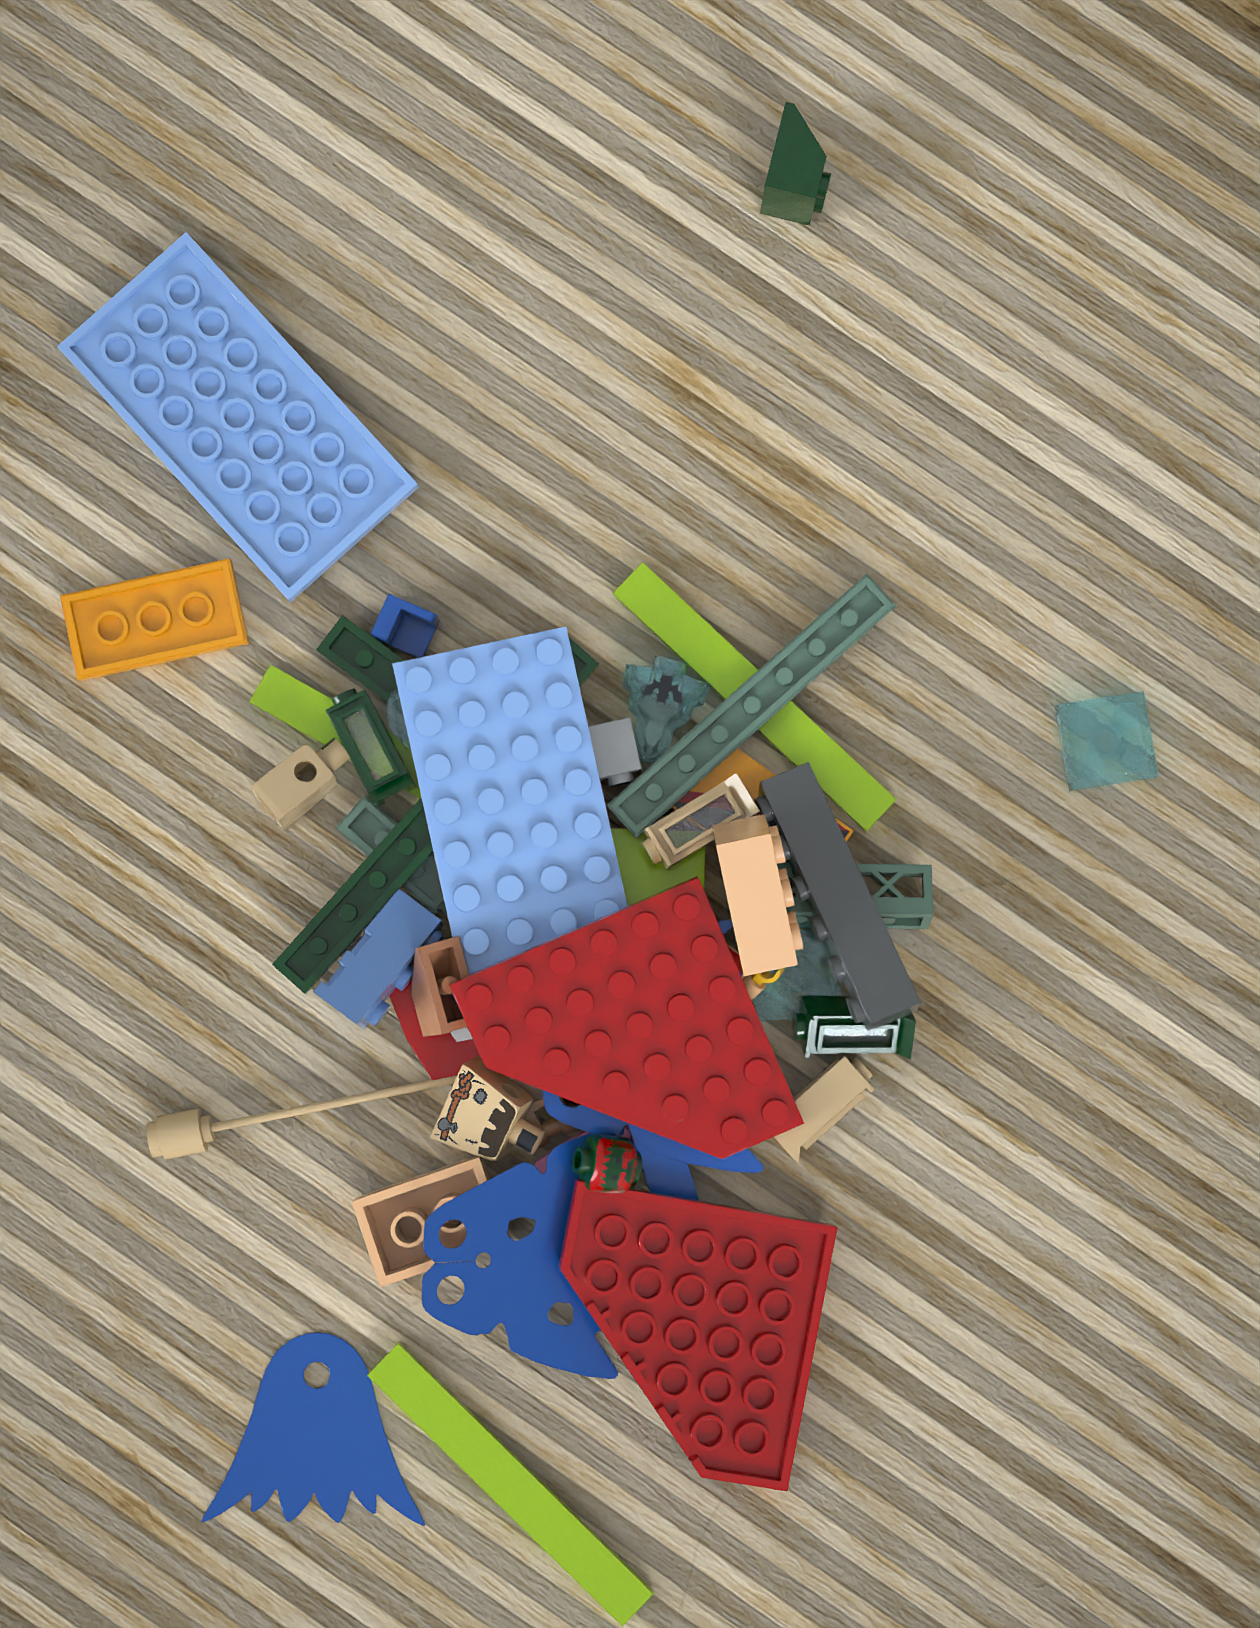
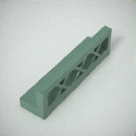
[777,862,933,929]

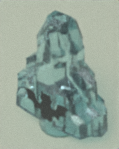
[623,656,711,764]

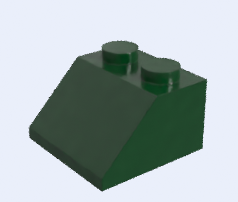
[760,102,831,226]

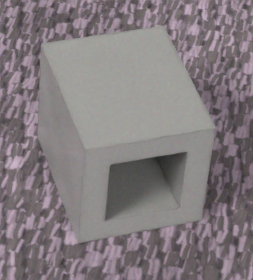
[588,717,641,787]

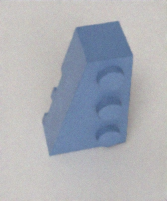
[313,889,444,1030]

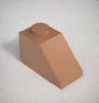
[411,936,469,1037]

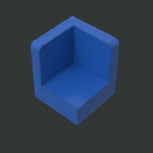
[371,594,440,658]

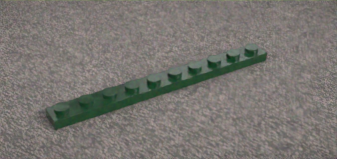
[272,638,599,994]

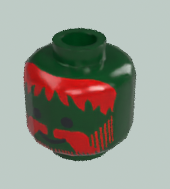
[572,1134,642,1193]

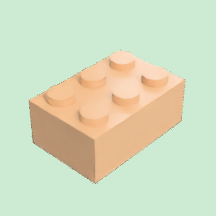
[712,814,804,976]
[352,1155,511,1287]

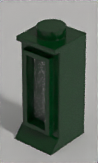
[325,688,416,807]
[792,996,916,1060]

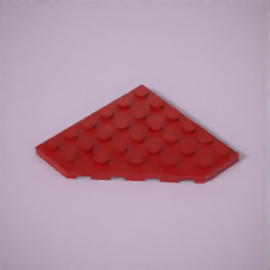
[449,876,804,1159]
[559,1179,838,1491]

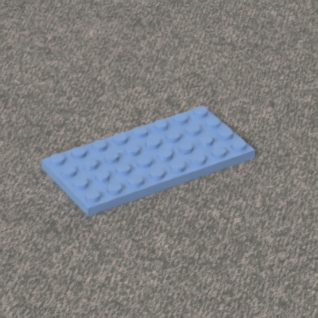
[57,232,419,603]
[392,627,627,975]

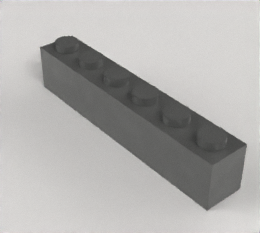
[754,762,921,1032]

